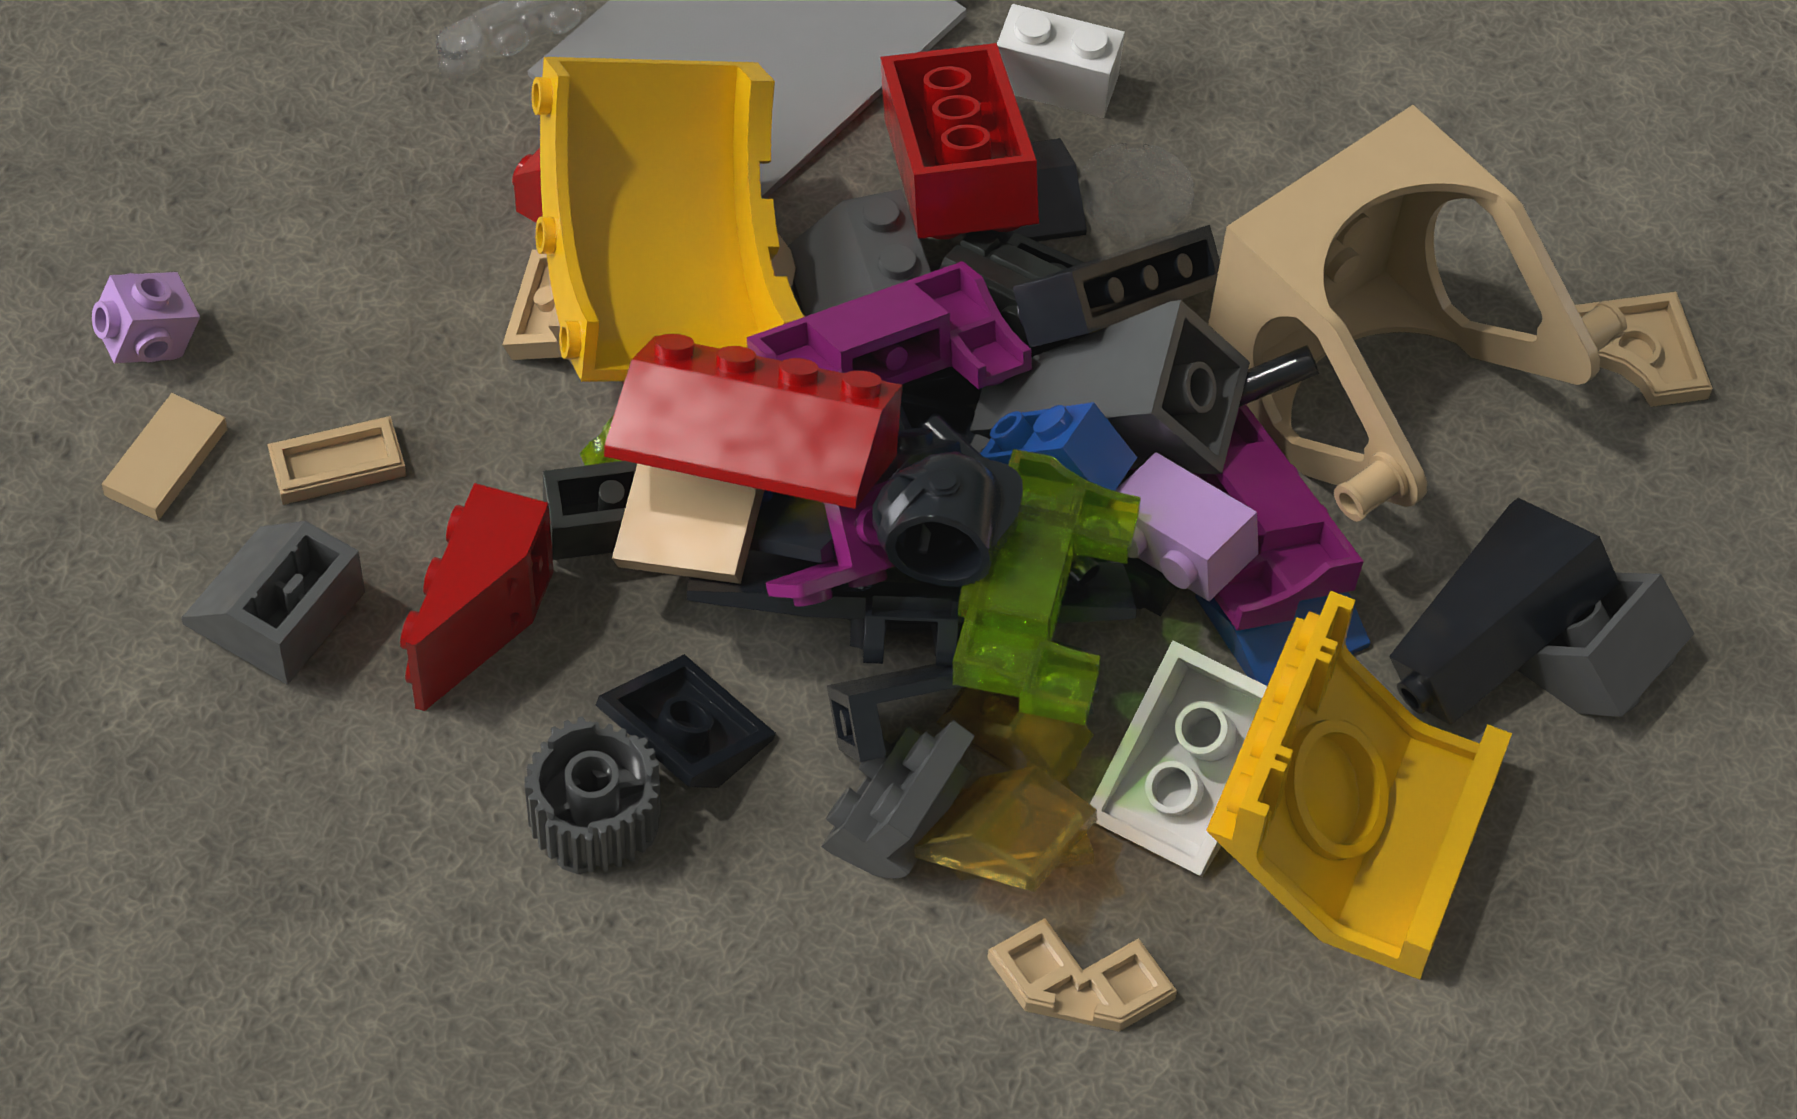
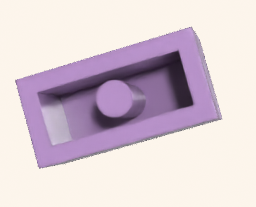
[1106,452,1258,601]

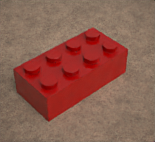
[880,43,1039,239]

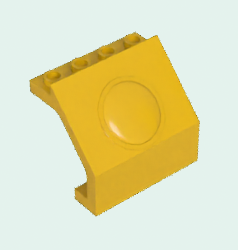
[1206,591,1512,980]

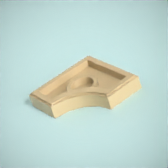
[1575,292,1713,407]

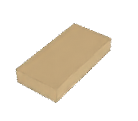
[102,393,227,521]
[267,416,406,505]

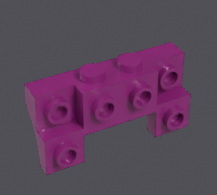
[747,261,1032,389]
[1127,405,1364,631]

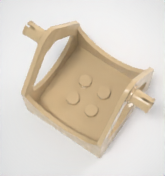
[1208,105,1627,522]

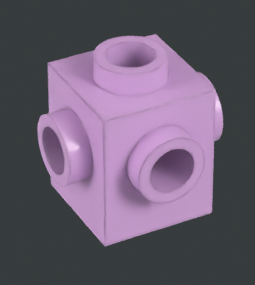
[92,272,200,363]

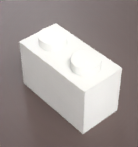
[997,4,1125,118]

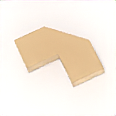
[988,918,1177,1032]

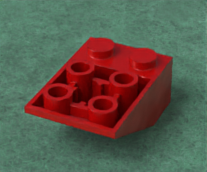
[400,483,554,711]

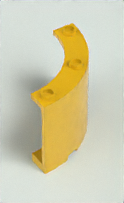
[532,57,804,382]

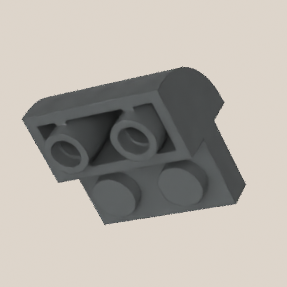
[821,720,975,879]

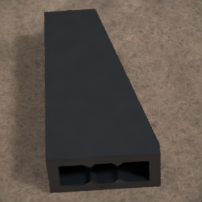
[1389,498,1620,725]

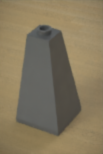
[970,300,1250,474]

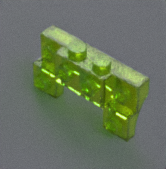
[953,449,1141,725]

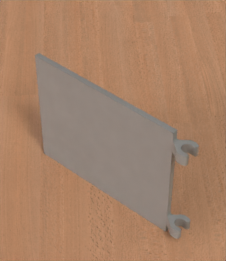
[528,0,967,199]

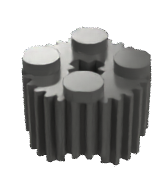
[524,716,661,874]

